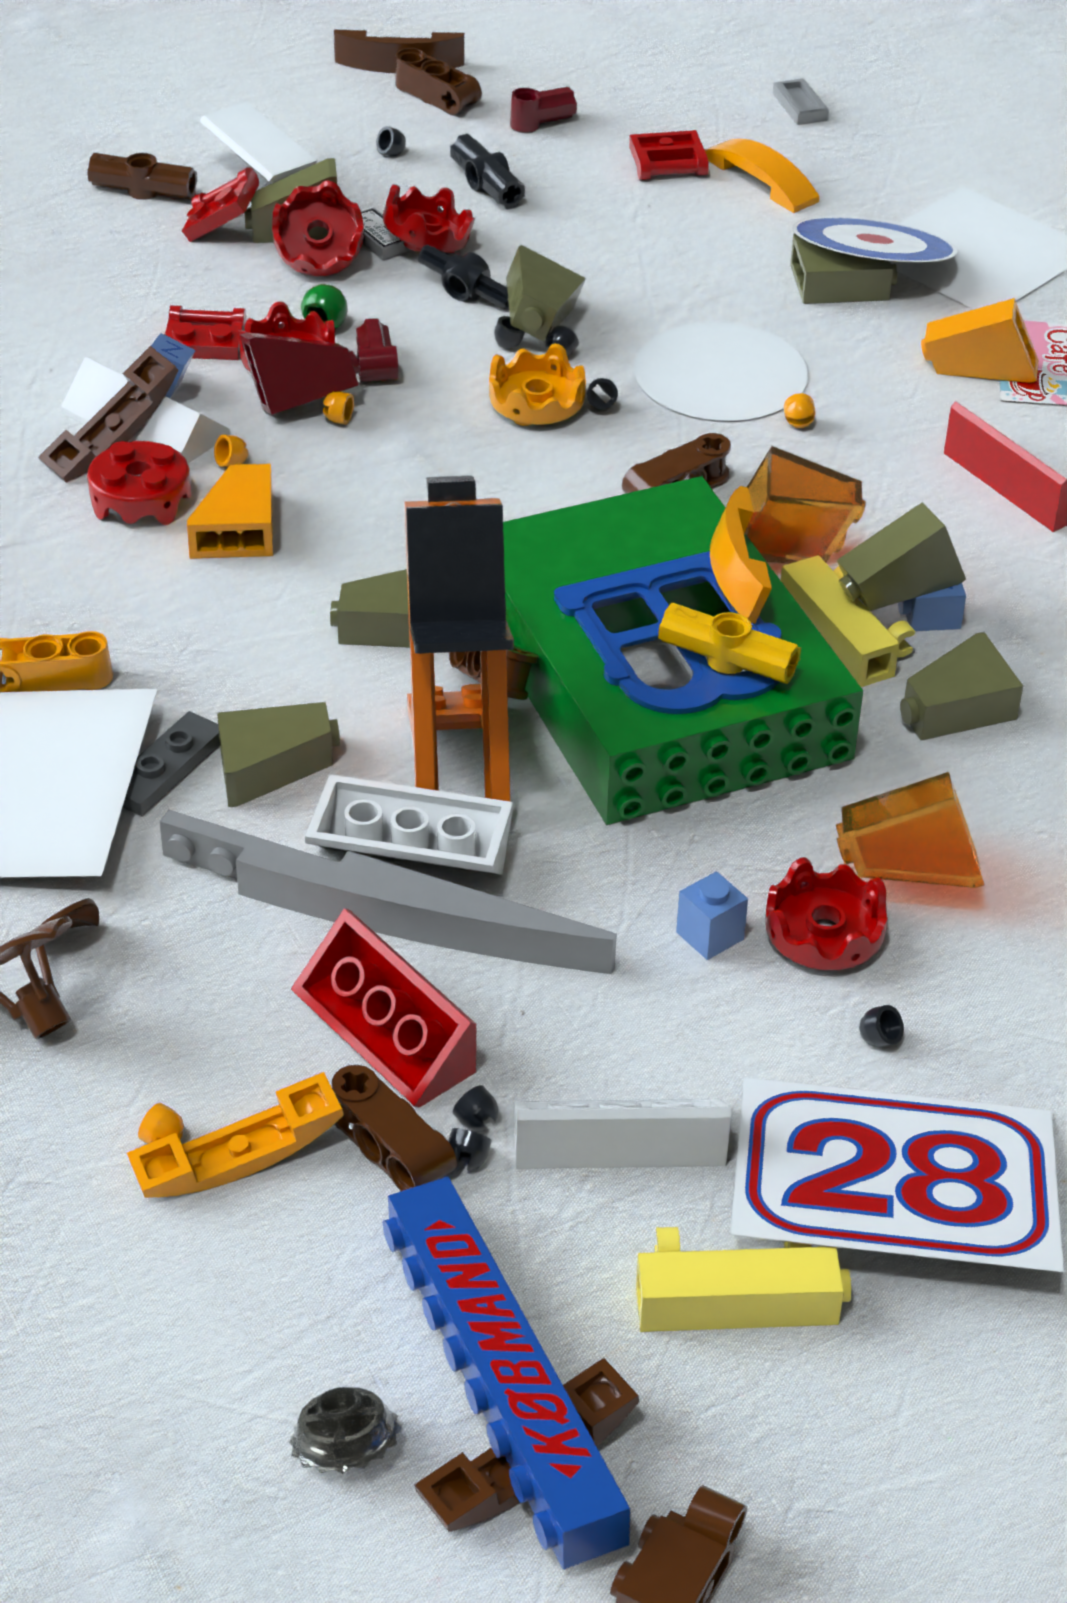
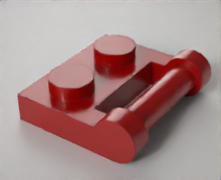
[629,130,709,180]
[182,167,259,242]
[165,305,247,360]

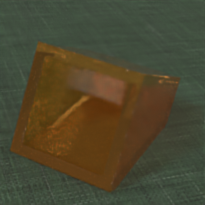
[745,445,866,564]
[836,772,985,888]

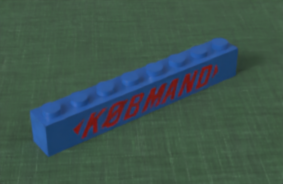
[382,1176,630,1570]

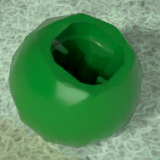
[301,284,348,329]

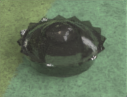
[289,1387,402,1474]

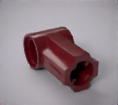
[510,86,577,132]
[356,318,399,382]

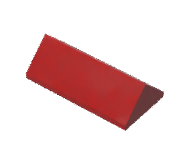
[944,401,1067,532]
[291,908,477,1107]

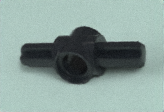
[417,245,509,309]

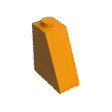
[921,298,1039,383]
[187,464,273,559]

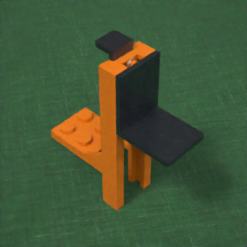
[404,475,514,802]

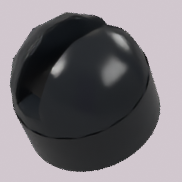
[376,126,406,156]
[494,316,525,349]
[545,325,579,357]
[586,378,618,409]
[859,1005,904,1047]
[452,1085,498,1132]
[448,1128,492,1171]

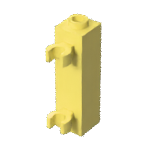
[781,555,915,687]
[635,1227,851,1332]

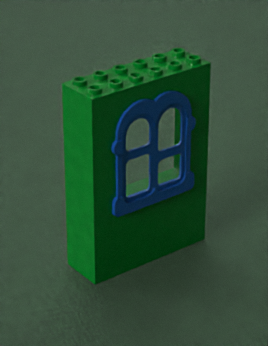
[503,476,863,825]

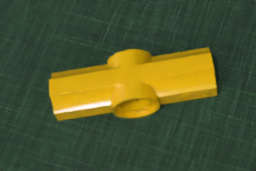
[658,603,801,684]

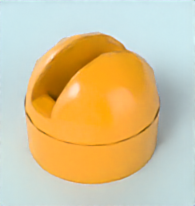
[323,392,354,425]
[784,393,816,428]
[214,434,249,467]
[138,1103,184,1144]

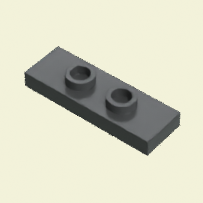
[123,711,220,816]

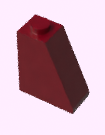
[240,332,360,415]

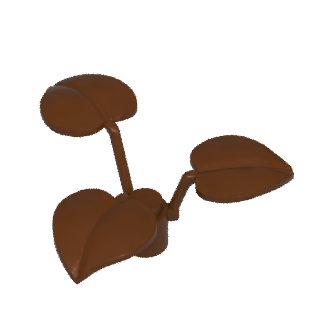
[0,898,99,1040]

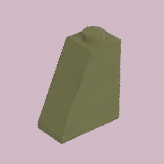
[244,158,337,243]
[790,234,897,304]
[506,245,586,342]
[837,502,966,611]
[330,569,410,648]
[900,632,1023,741]
[217,702,340,807]

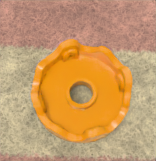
[489,343,586,426]

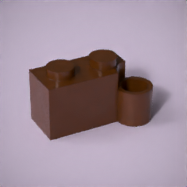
[610,1485,748,1603]

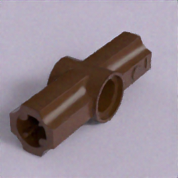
[87,153,198,200]

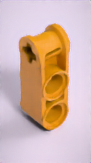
[0,631,113,692]

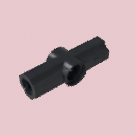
[450,134,525,209]

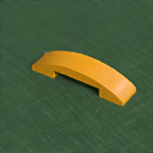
[704,139,820,213]
[710,486,772,624]
[127,1072,344,1198]

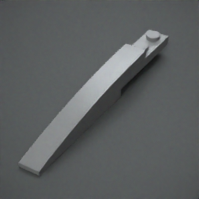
[159,809,617,974]

